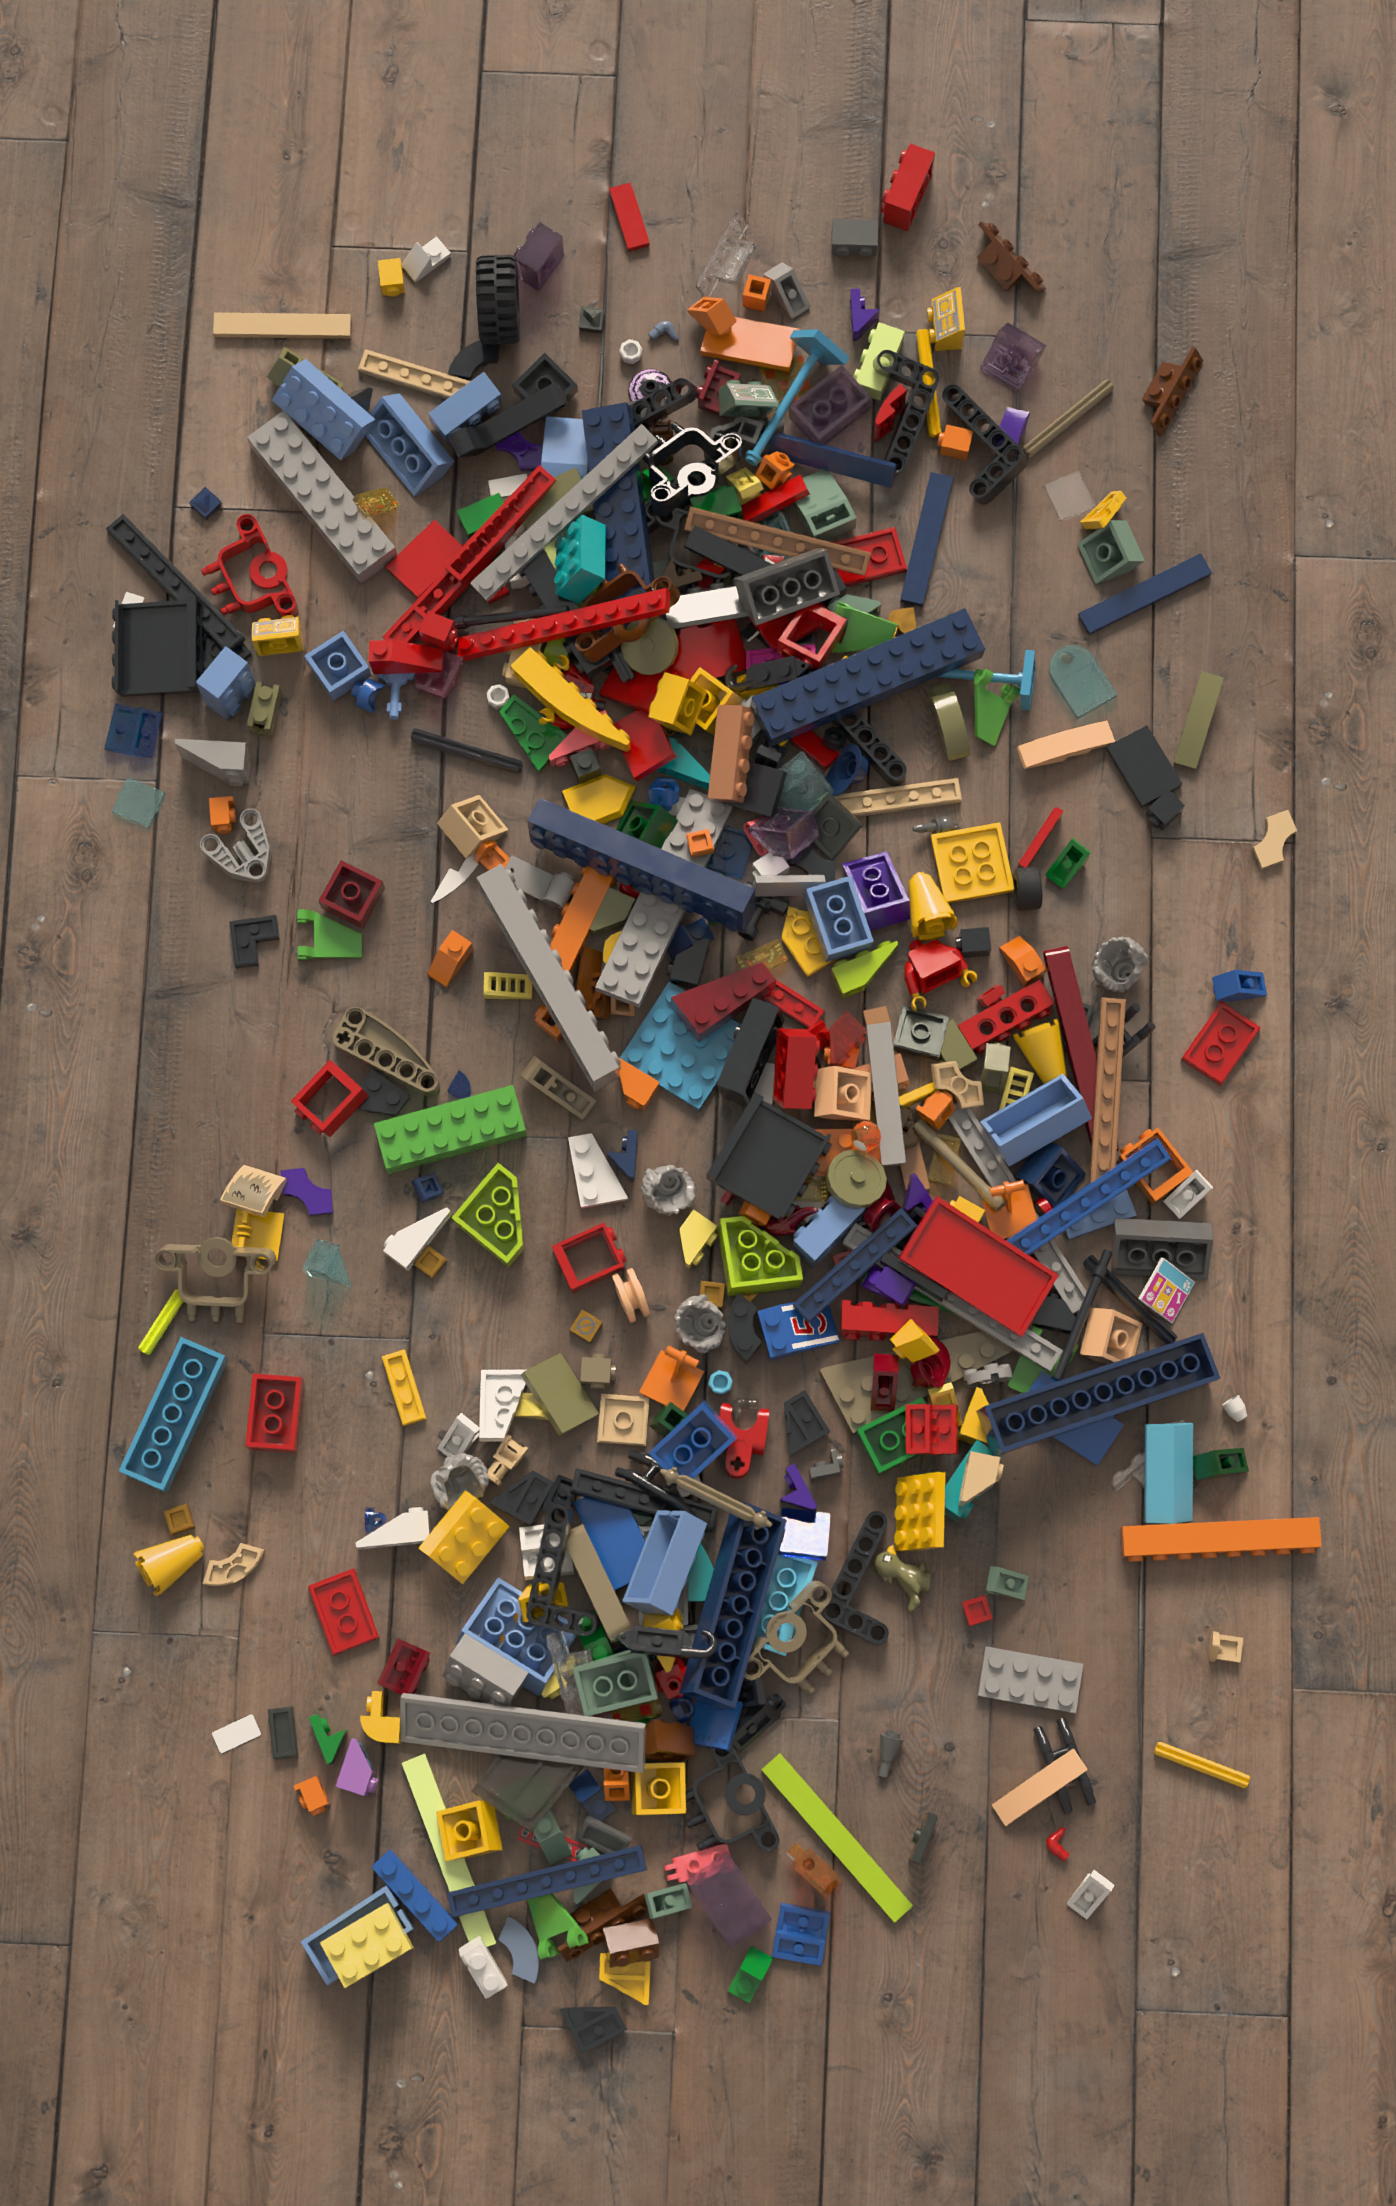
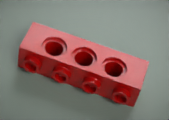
[958,979,1055,1054]

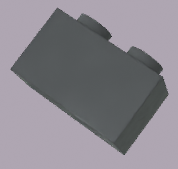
[831,219,878,257]

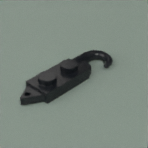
[725,656,812,692]
[616,1626,717,1659]

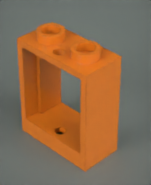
[1118,1128,1193,1205]

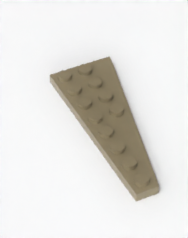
[820,1331,1014,1434]

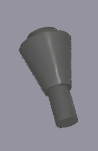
[878,1730,904,1778]

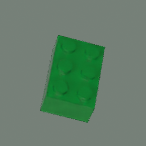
[856,1397,926,1476]

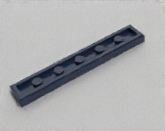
[762,431,897,488]
[900,472,953,607]
[1078,553,1212,635]
[793,1208,917,1323]

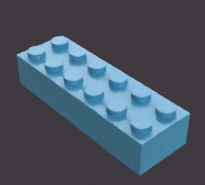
[119,1337,229,1494]

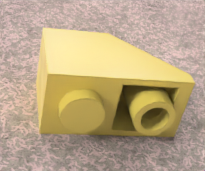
[680,1210,718,1269]

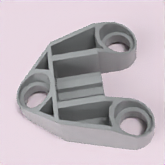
[200,809,272,883]

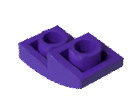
[992,407,1030,457]

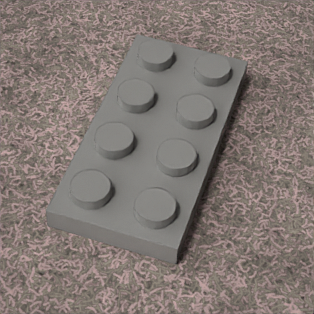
[977,1646,1083,1714]

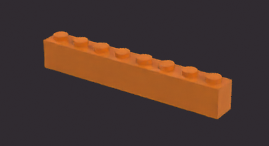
[1120,1517,1322,1562]

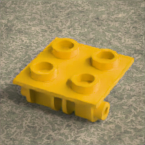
[232,1209,285,1261]

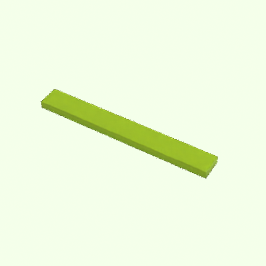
[761,1753,913,1923]

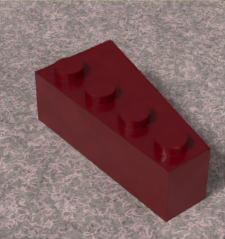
[670,962,776,1042]

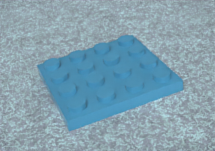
[620,981,741,1111]

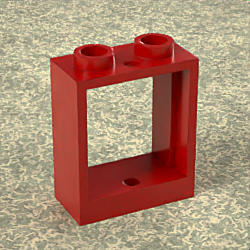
[777,604,847,671]
[291,1060,369,1137]
[551,1223,627,1293]

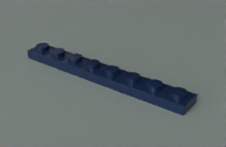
[447,1845,647,1918]

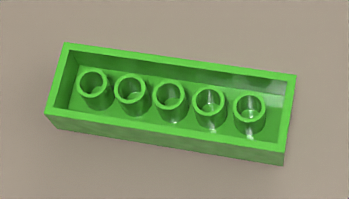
[374,1085,527,1174]

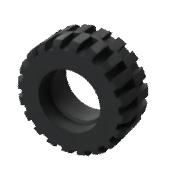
[476,255,520,345]

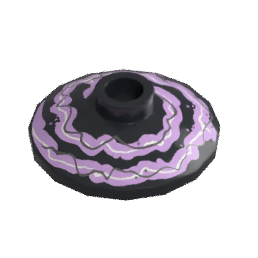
[628,369,672,404]

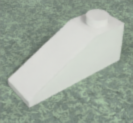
[383,1208,452,1271]
[356,1507,431,1550]

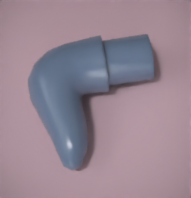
[648,321,679,341]

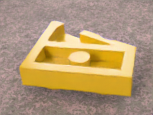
[599,1953,651,2005]

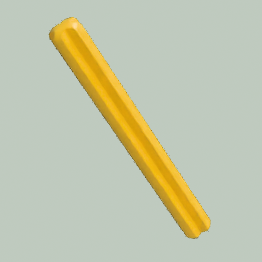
[916,329,941,438]

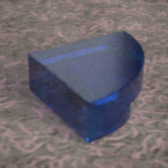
[447,1070,471,1099]

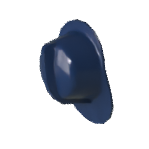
[825,744,870,796]

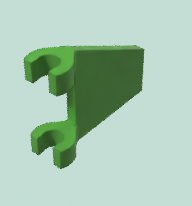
[824,602,898,653]
[974,669,1020,746]
[297,909,362,960]
[1008,1326,1079,1393]
[528,1894,588,1960]

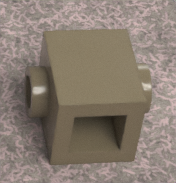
[580,1354,616,1390]

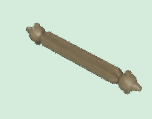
[660,1467,772,1529]

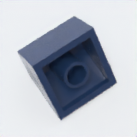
[1015,1142,1086,1208]

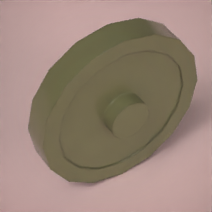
[621,617,679,675]
[826,1150,887,1209]

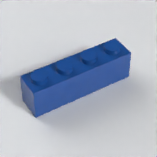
[371,1849,459,1942]

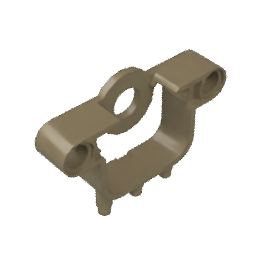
[154,1237,276,1323]
[744,1581,849,1694]

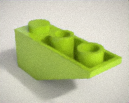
[831,941,898,999]

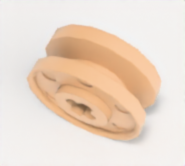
[612,1268,651,1323]

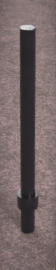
[450,605,570,630]
[1052,1249,1113,1382]

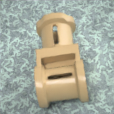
[487,1434,529,1486]

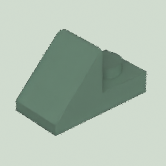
[986,1566,1029,1600]
[528,1809,572,1865]
[644,1883,693,1919]

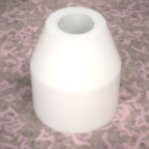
[1222,1395,1247,1422]

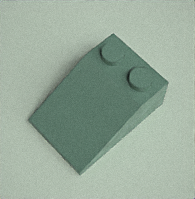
[573,1650,659,1716]

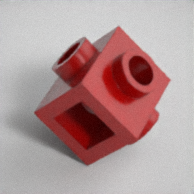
[655,1658,686,1699]

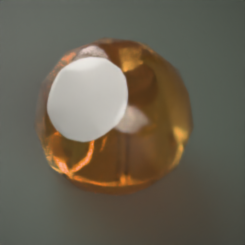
[851,1121,881,1151]

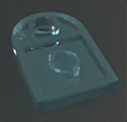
[1049,645,1117,720]

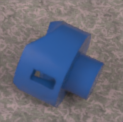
[351,678,386,714]
[648,777,679,811]

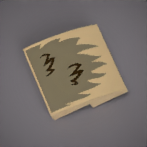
[220,1165,287,1217]

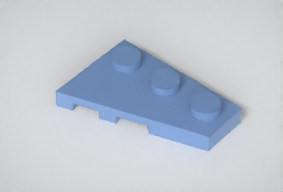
[1065,1189,1136,1240]

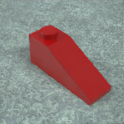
[368,640,443,675]

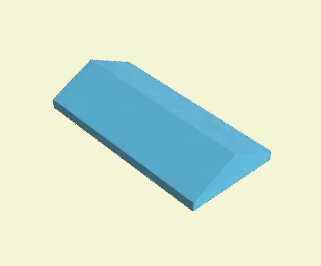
[1145,1423,1193,1524]
[754,1549,818,1656]

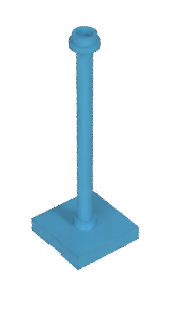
[745,329,850,466]
[938,650,1036,711]

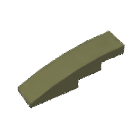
[1174,671,1224,769]

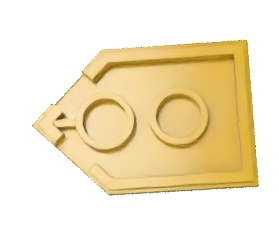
[562,774,636,824]
[781,906,838,977]

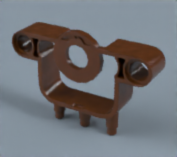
[575,563,680,662]

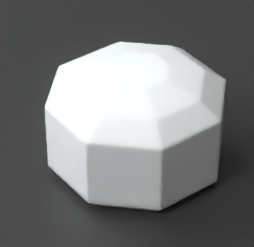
[619,339,642,364]
[487,684,510,709]

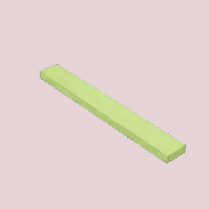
[402,1754,496,1947]

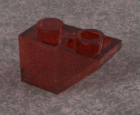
[828,1011,867,1067]

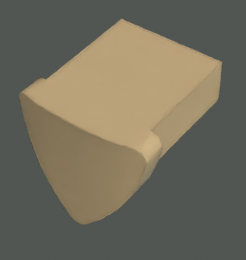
[1208,1631,1243,1663]

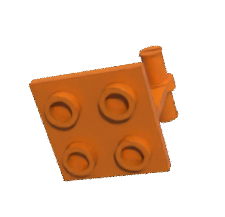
[981,1180,1037,1239]
[639,1345,704,1411]

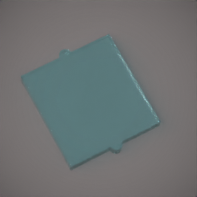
[112,777,165,828]

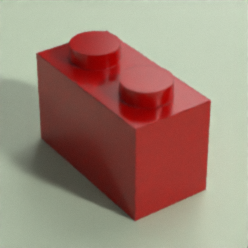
[419,611,459,657]

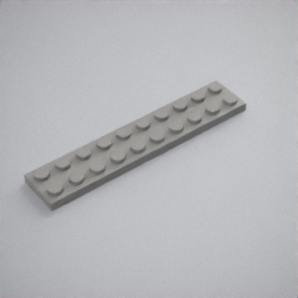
[595,789,733,1008]
[400,1693,646,1773]

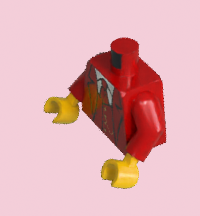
[539,655,606,730]
[904,939,977,1012]

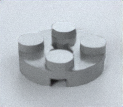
[963,1363,1013,1388]

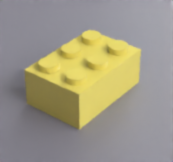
[320,1903,414,1988]

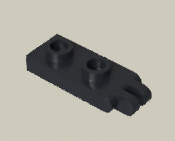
[732,1693,786,1753]

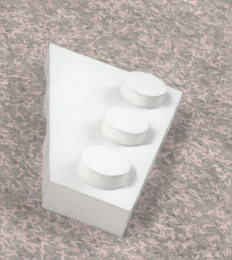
[568,1133,628,1209]
[479,1370,526,1441]

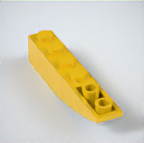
[510,647,631,752]

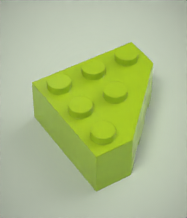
[452,1163,524,1268]
[717,1216,803,1296]

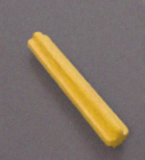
[1154,1742,1250,1788]

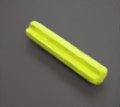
[139,1289,184,1355]

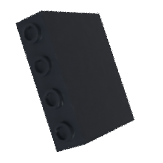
[112,595,203,697]
[706,1092,832,1222]

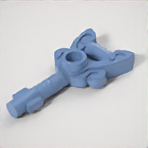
[378,673,415,720]

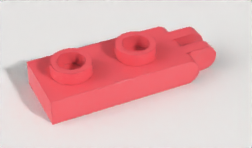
[663,1843,734,1883]

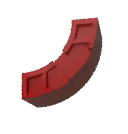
[668,618,746,680]

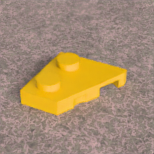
[1080,491,1126,529]

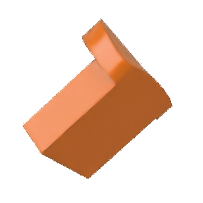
[474,840,510,871]

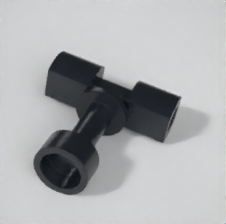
[737,881,790,941]

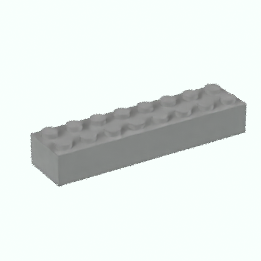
[247,411,397,584]

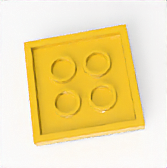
[930,822,1014,904]
[894,1472,945,1552]

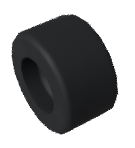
[1013,867,1043,911]

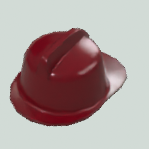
[863,1197,903,1233]
[910,1338,951,1388]

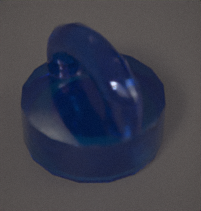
[365,1507,387,1532]
[668,1696,695,1723]

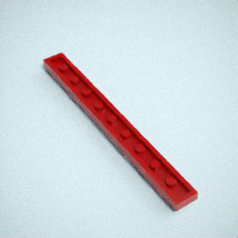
[457,588,670,662]

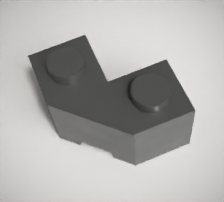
[704,416,763,460]

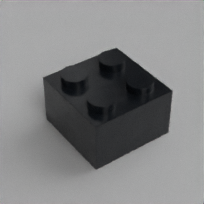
[512,353,578,422]

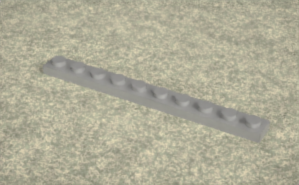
[470,424,658,601]
[948,1103,1086,1314]
[842,1223,1063,1372]

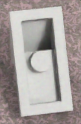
[402,237,451,283]
[1163,1170,1213,1219]
[437,1413,480,1457]
[1067,1870,1114,1919]

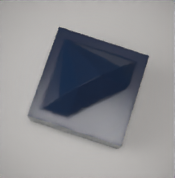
[189,487,222,520]
[411,1172,444,1203]

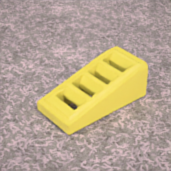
[484,972,532,999]
[999,1066,1034,1110]

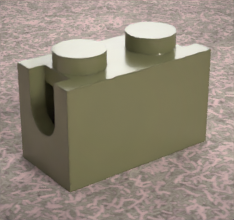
[247,681,283,738]

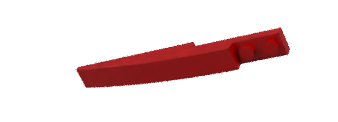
[382,465,557,643]

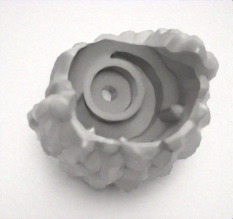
[1092,937,1149,993]
[641,1165,696,1216]
[674,1294,727,1354]
[430,1453,489,1511]

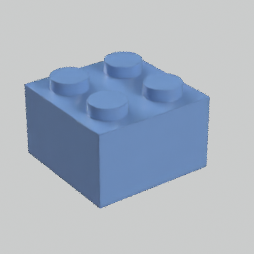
[304,631,371,701]

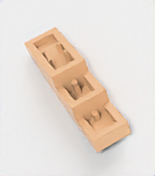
[1017,721,1115,769]
[992,1748,1088,1826]

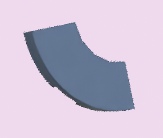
[498,1916,539,1984]

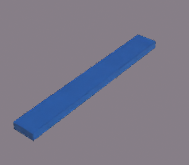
[1006,1138,1171,1255]

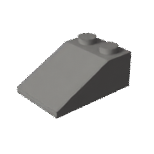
[175,739,252,786]

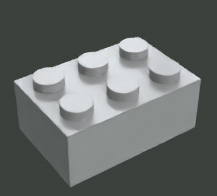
[442,1633,528,1706]

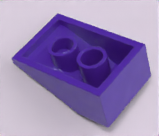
[842,851,910,931]

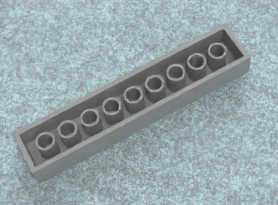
[476,864,621,1092]

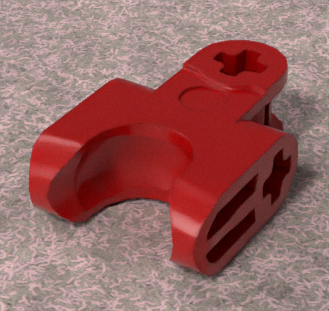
[720,1403,769,1479]

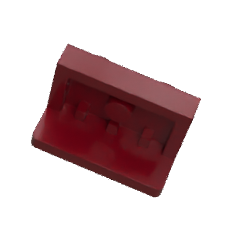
[696,360,740,417]
[377,1638,430,1695]

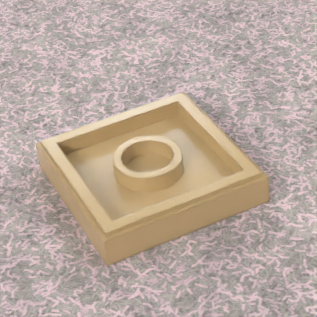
[597,1394,650,1447]

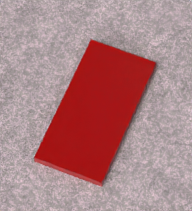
[898,1196,1059,1337]

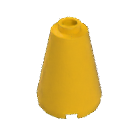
[908,872,958,941]
[1013,1018,1067,1084]
[133,1535,204,1597]

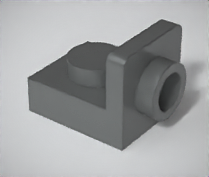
[809,1449,844,1481]

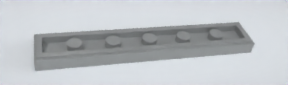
[867,1022,906,1167]

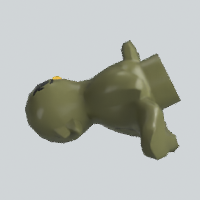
[874,1545,931,1613]

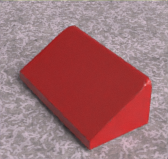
[789,730,839,772]

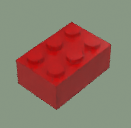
[881,143,935,232]
[772,1028,820,1109]
[245,1373,305,1453]

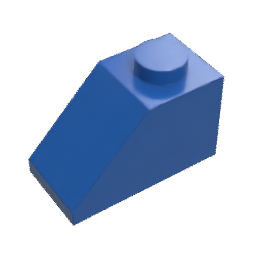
[1212,969,1267,1002]

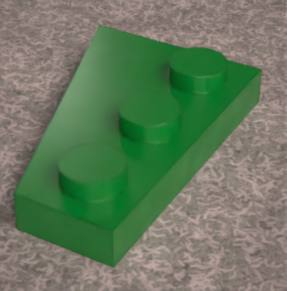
[499,694,568,773]

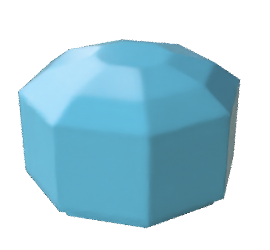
[708,1370,732,1395]

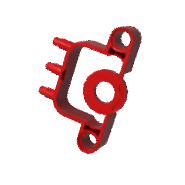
[201,514,299,617]

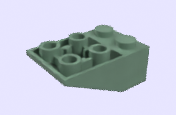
[793,470,857,541]

